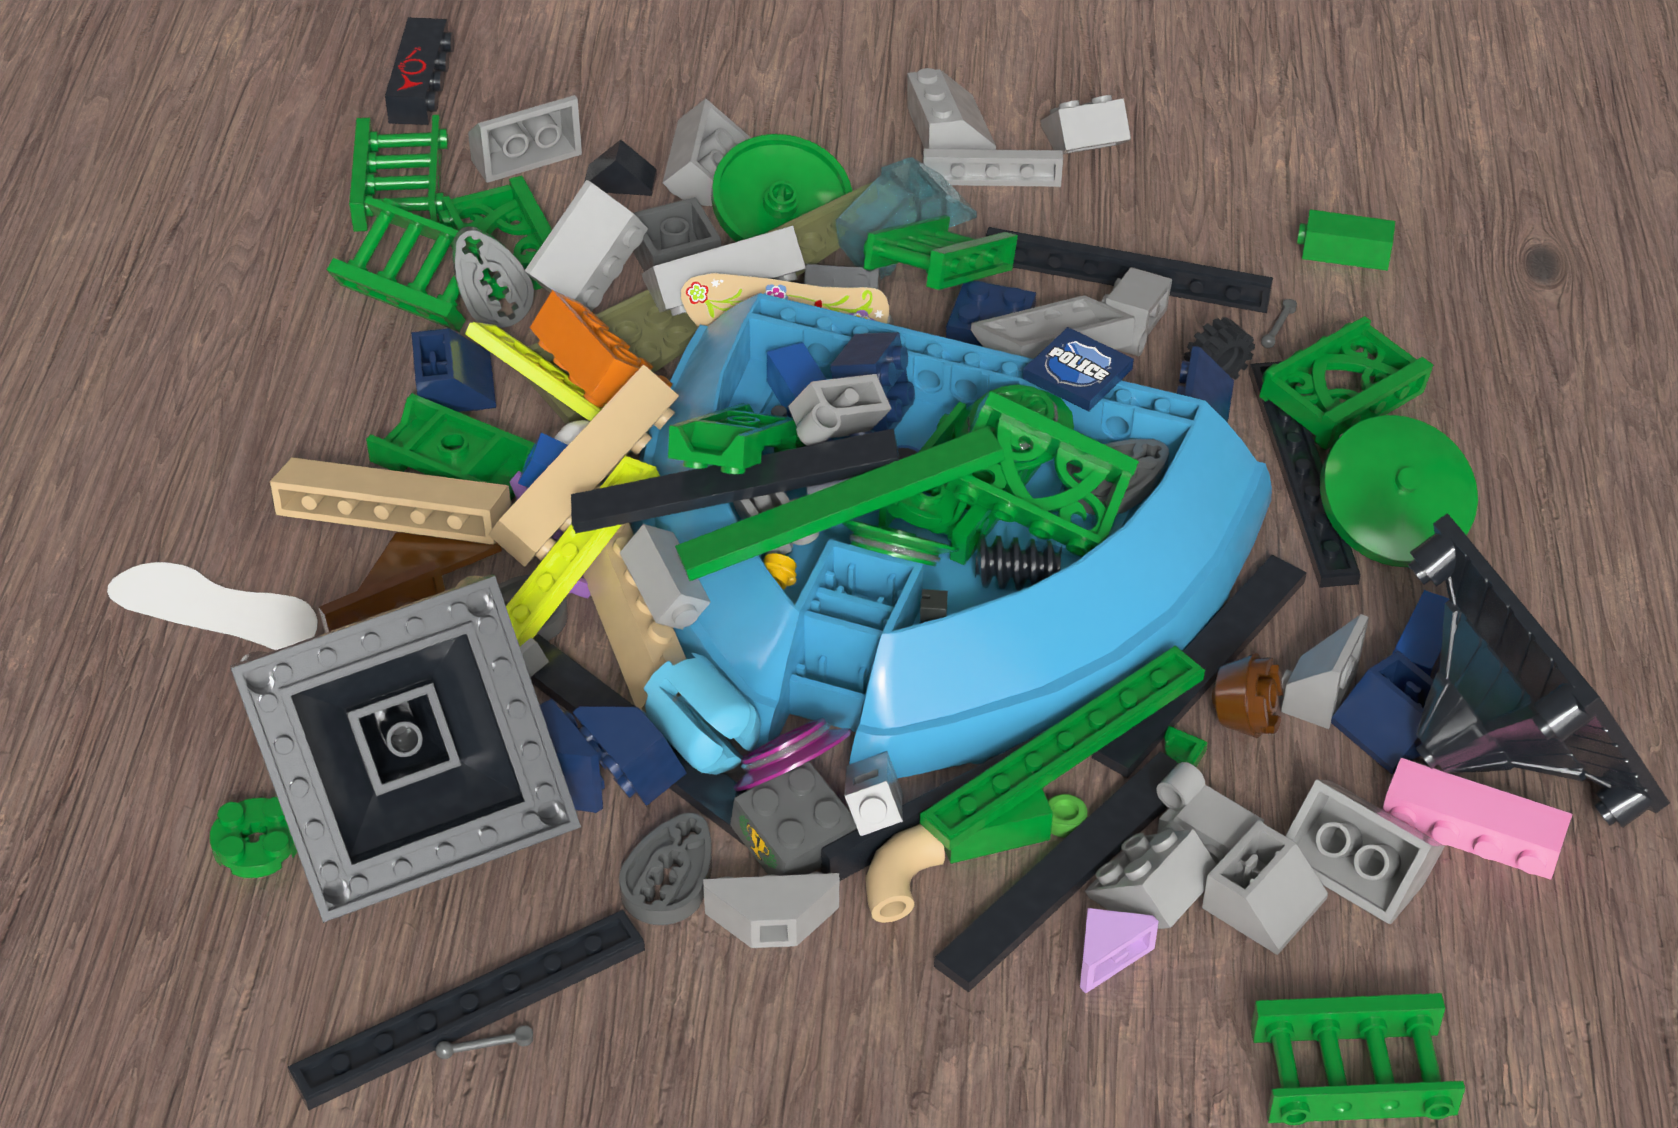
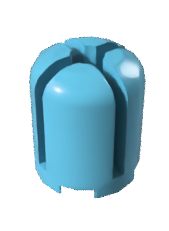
[642,653,761,775]

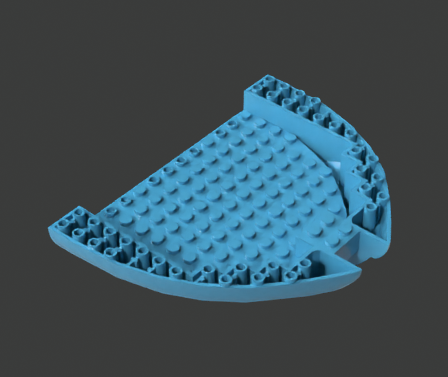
[631,293,1272,778]

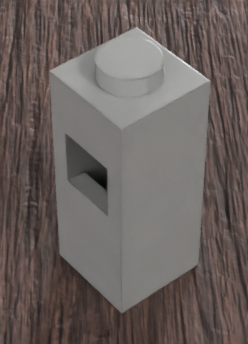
[619,524,711,630]
[844,751,903,836]

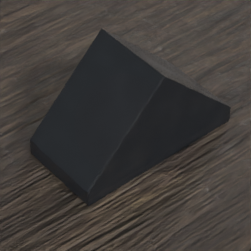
[584,139,657,196]

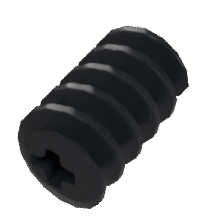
[975,534,1062,591]

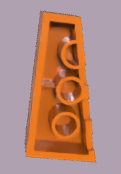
[530,290,673,408]

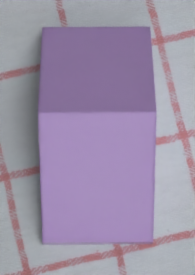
[1080,908,1159,993]

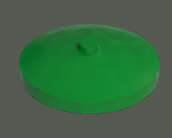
[711,134,852,242]
[1320,415,1478,567]

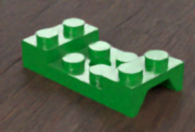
[366,393,535,501]
[668,403,807,474]

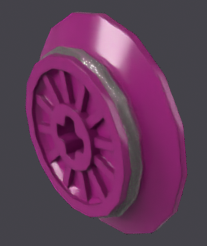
[733,718,852,791]

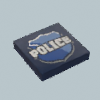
[1023,327,1134,412]

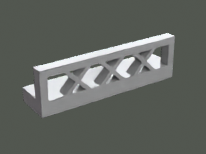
[923,149,1063,187]

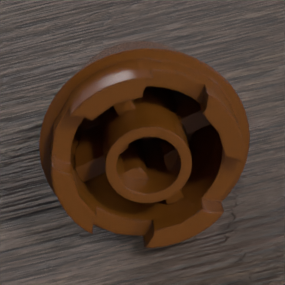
[1212,653,1283,738]

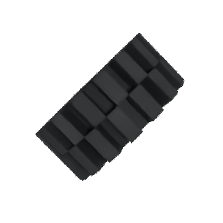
[1184,317,1255,380]

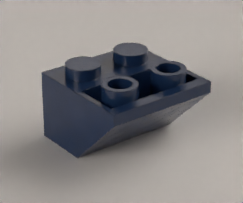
[411,328,496,412]
[830,332,915,432]
[1177,346,1234,423]
[1331,651,1434,774]
[540,699,605,813]
[573,706,687,806]

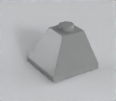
[1281,614,1369,729]

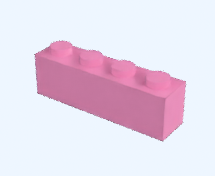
[1383,758,1572,879]

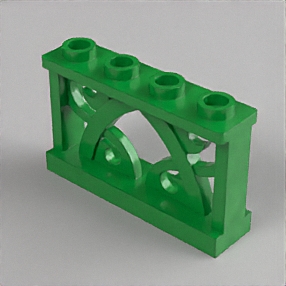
[438,176,552,300]
[1259,316,1434,451]
[945,391,1139,557]

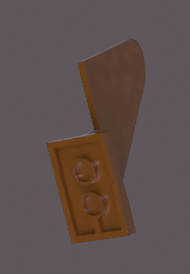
[318,531,502,633]

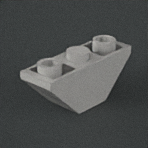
[703,872,840,948]

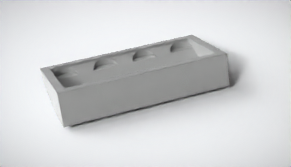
[971,295,1135,359]

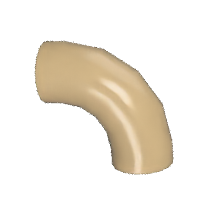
[865,824,945,923]

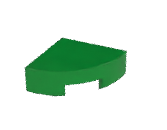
[1164,726,1208,767]

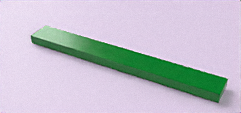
[675,426,1005,581]
[920,646,1205,851]

